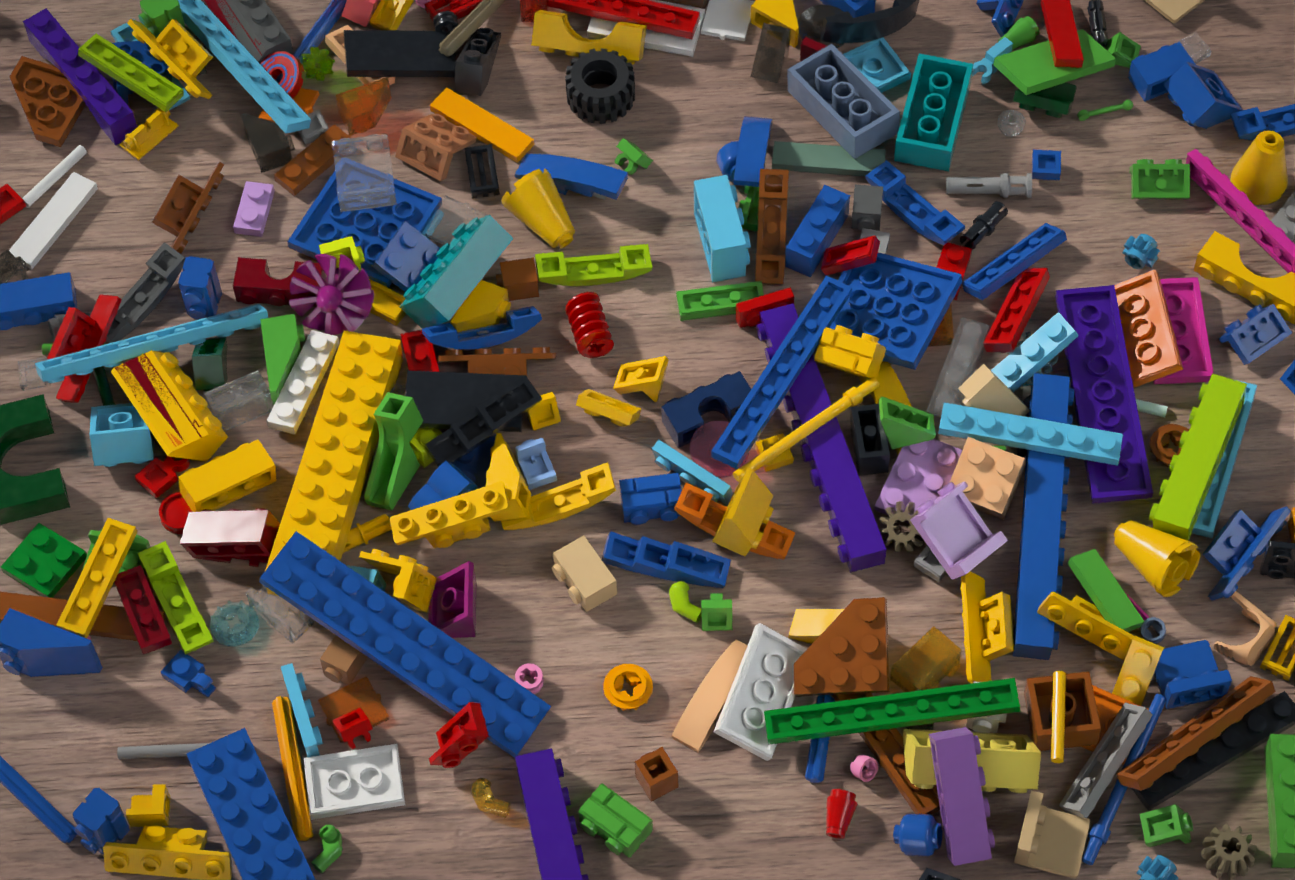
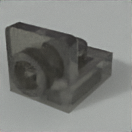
[0,250,29,284]

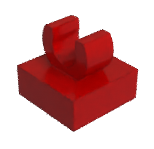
[332,707,373,749]

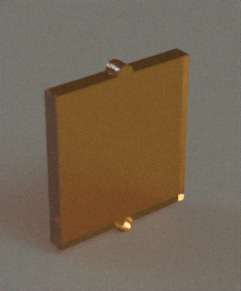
[318,676,390,743]

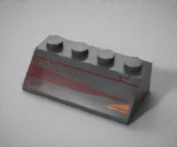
[201,0,293,63]

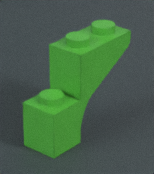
[364,392,424,511]

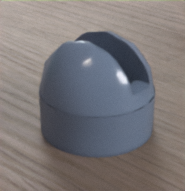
[1141,617,1166,644]

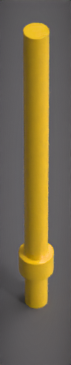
[733,377,880,482]

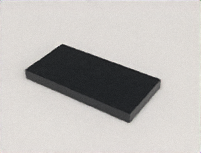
[343,30,456,77]
[405,370,524,432]

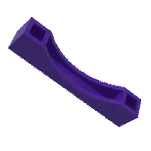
[23,8,137,146]

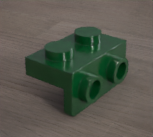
[1013,82,1077,118]

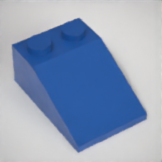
[0,608,103,677]

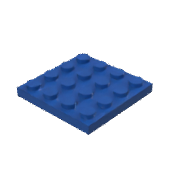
[287,158,442,288]
[830,252,963,370]

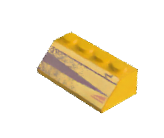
[111,350,228,462]

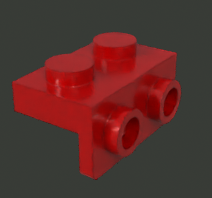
[429,702,489,768]

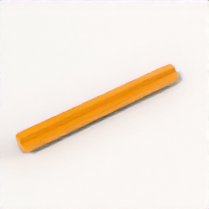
[272,696,313,841]

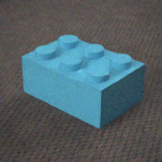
[694,175,751,283]

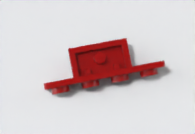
[46,295,122,403]

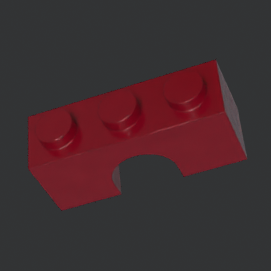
[233,257,326,307]

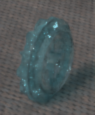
[210,600,259,646]

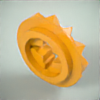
[603,664,653,712]

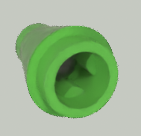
[998,16,1040,50]

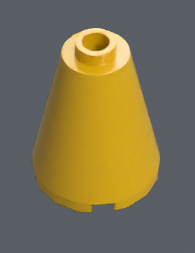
[1230,131,1288,205]
[501,168,575,249]
[1114,520,1201,597]

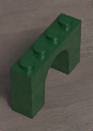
[0,394,70,525]

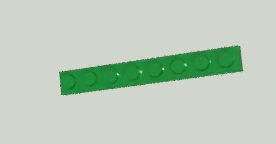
[764,678,1020,745]

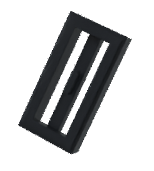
[464,144,500,199]

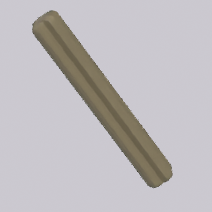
[439,0,506,57]

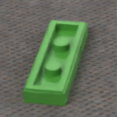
[676,281,764,321]
[1067,549,1144,632]

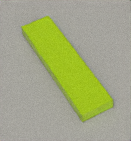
[78,33,184,112]

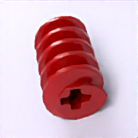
[565,292,614,358]

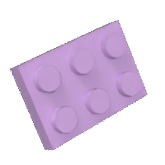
[875,439,962,524]

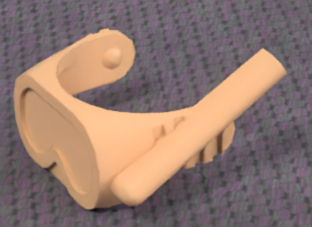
[1213,591,1276,666]

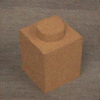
[320,635,368,686]

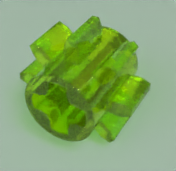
[301,47,335,81]

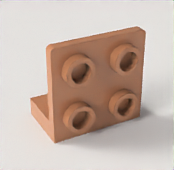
[395,114,477,181]

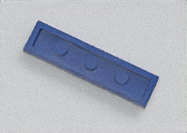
[962,223,1067,300]

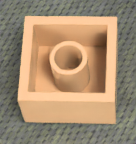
[949,437,1026,520]

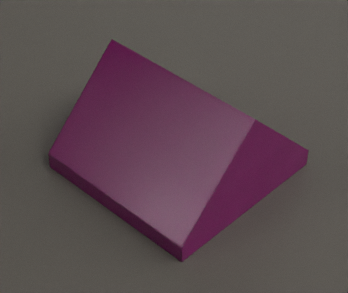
[428,561,477,638]

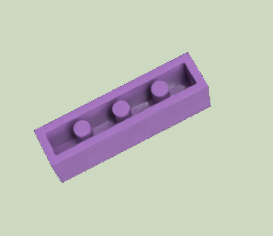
[929,727,995,866]

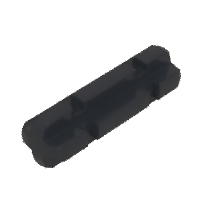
[1088,0,1108,47]

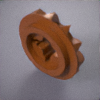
[1150,424,1189,468]

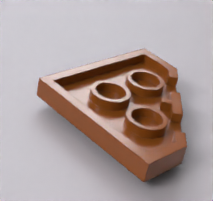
[9,56,86,147]
[794,597,889,696]

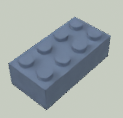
[787,44,900,159]

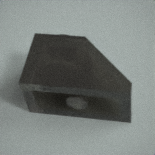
[240,113,295,173]

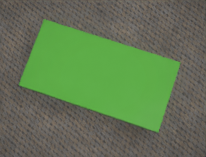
[993,29,1116,95]

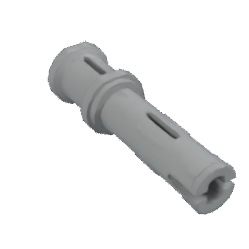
[946,173,1032,198]

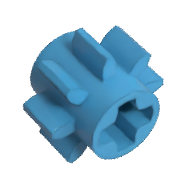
[1122,234,1160,269]
[1137,855,1179,880]

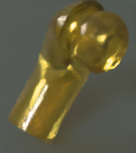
[471,778,511,818]

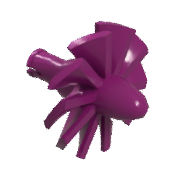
[289,254,374,335]

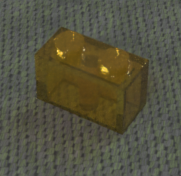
[890,626,962,692]

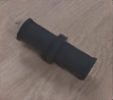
[960,201,1008,250]

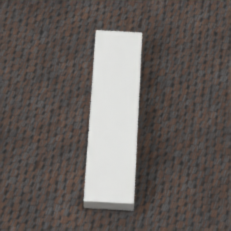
[7,172,98,270]

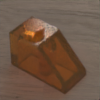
[335,77,392,136]

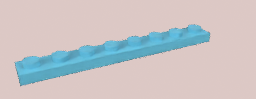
[178,0,311,134]
[35,304,269,383]

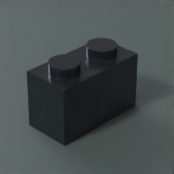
[850,404,890,476]

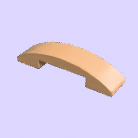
[672,639,748,753]

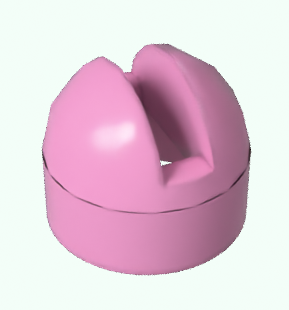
[850,754,878,782]

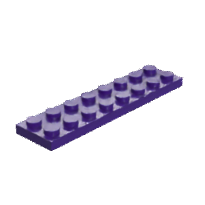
[1055,285,1153,504]

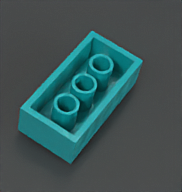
[894,53,973,172]
[400,214,514,328]

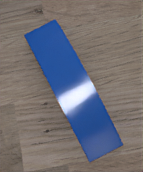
[1230,104,1295,140]
[733,116,772,187]
[866,160,965,245]
[422,306,542,349]

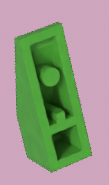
[260,314,306,406]

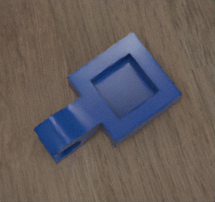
[161,649,216,697]

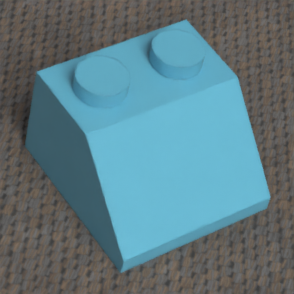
[89,403,155,467]

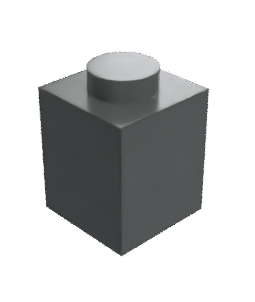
[851,184,883,231]

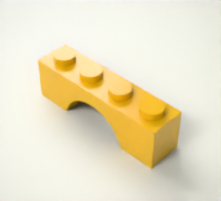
[531,10,647,65]
[1193,231,1295,325]

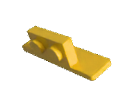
[127,19,213,99]
[390,482,510,549]
[960,571,1014,683]
[1037,592,1134,660]
[103,825,232,880]

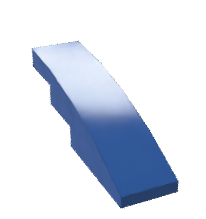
[515,153,628,200]
[601,531,731,588]

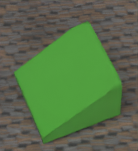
[1105,32,1141,68]

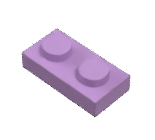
[233,181,275,237]

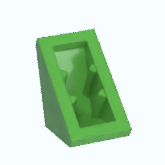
[879,396,936,449]

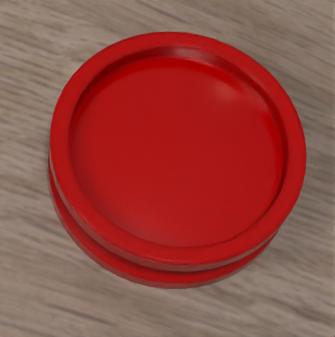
[159,492,192,534]

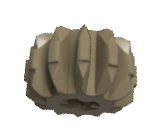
[879,501,924,552]
[1201,824,1257,880]

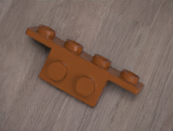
[152,161,224,254]
[439,347,557,376]

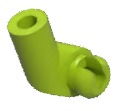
[669,581,702,623]

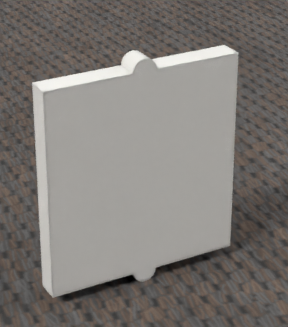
[701,0,755,41]

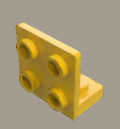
[359,549,437,613]

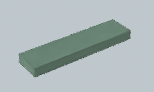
[772,141,886,177]

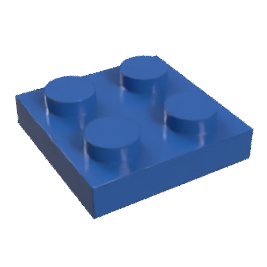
[372,221,440,292]

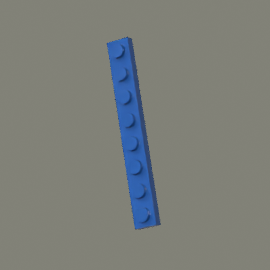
[711,275,852,469]

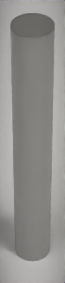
[117,743,209,759]

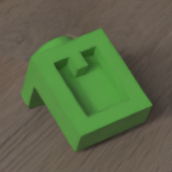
[1139,804,1193,847]

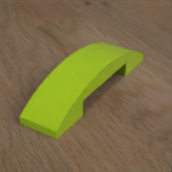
[535,244,653,286]
[138,541,214,655]

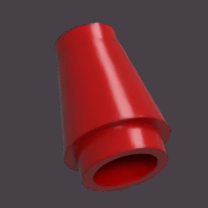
[826,789,858,839]

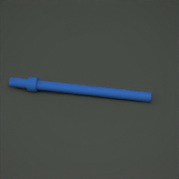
[1082,694,1167,865]

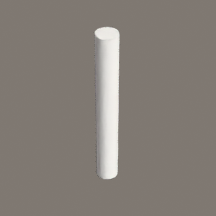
[22,145,87,208]

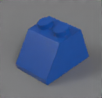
[1163,61,1243,129]

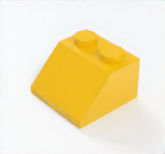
[712,468,774,557]

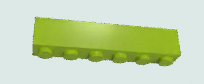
[1149,373,1247,541]

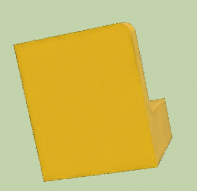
[126,784,171,827]

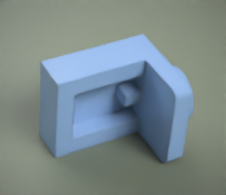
[515,438,557,490]

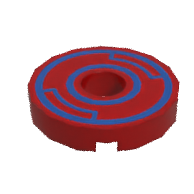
[260,51,304,99]

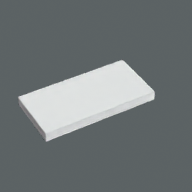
[587,0,705,57]
[714,623,807,761]

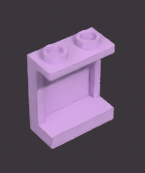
[910,481,1008,580]

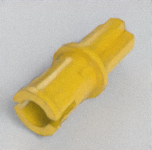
[343,514,392,553]

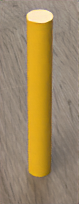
[1051,671,1066,763]

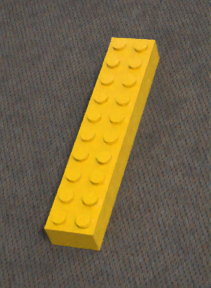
[265,330,403,596]

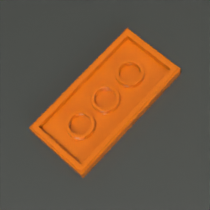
[1114,269,1183,388]

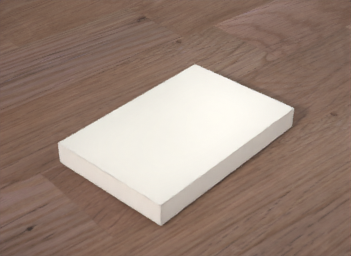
[304,744,405,820]

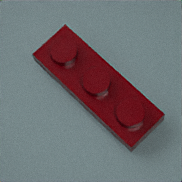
[114,565,172,655]

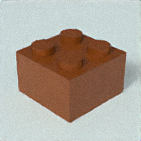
[1024,671,1101,751]

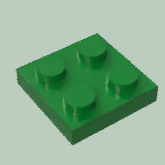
[1,523,87,598]

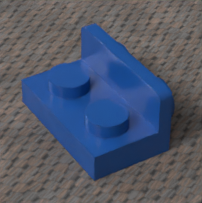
[1218,304,1292,365]

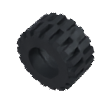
[565,48,635,124]

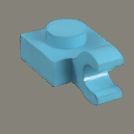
[972,37,1013,84]

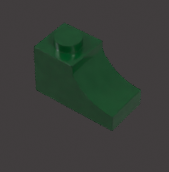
[192,337,228,393]

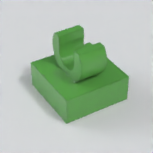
[615,138,653,175]
[701,593,733,631]

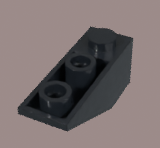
[454,28,501,96]

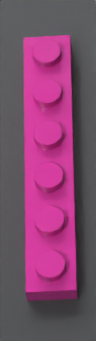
[1186,149,1295,273]

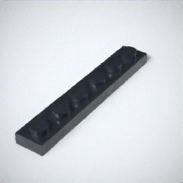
[1131,691,1295,811]

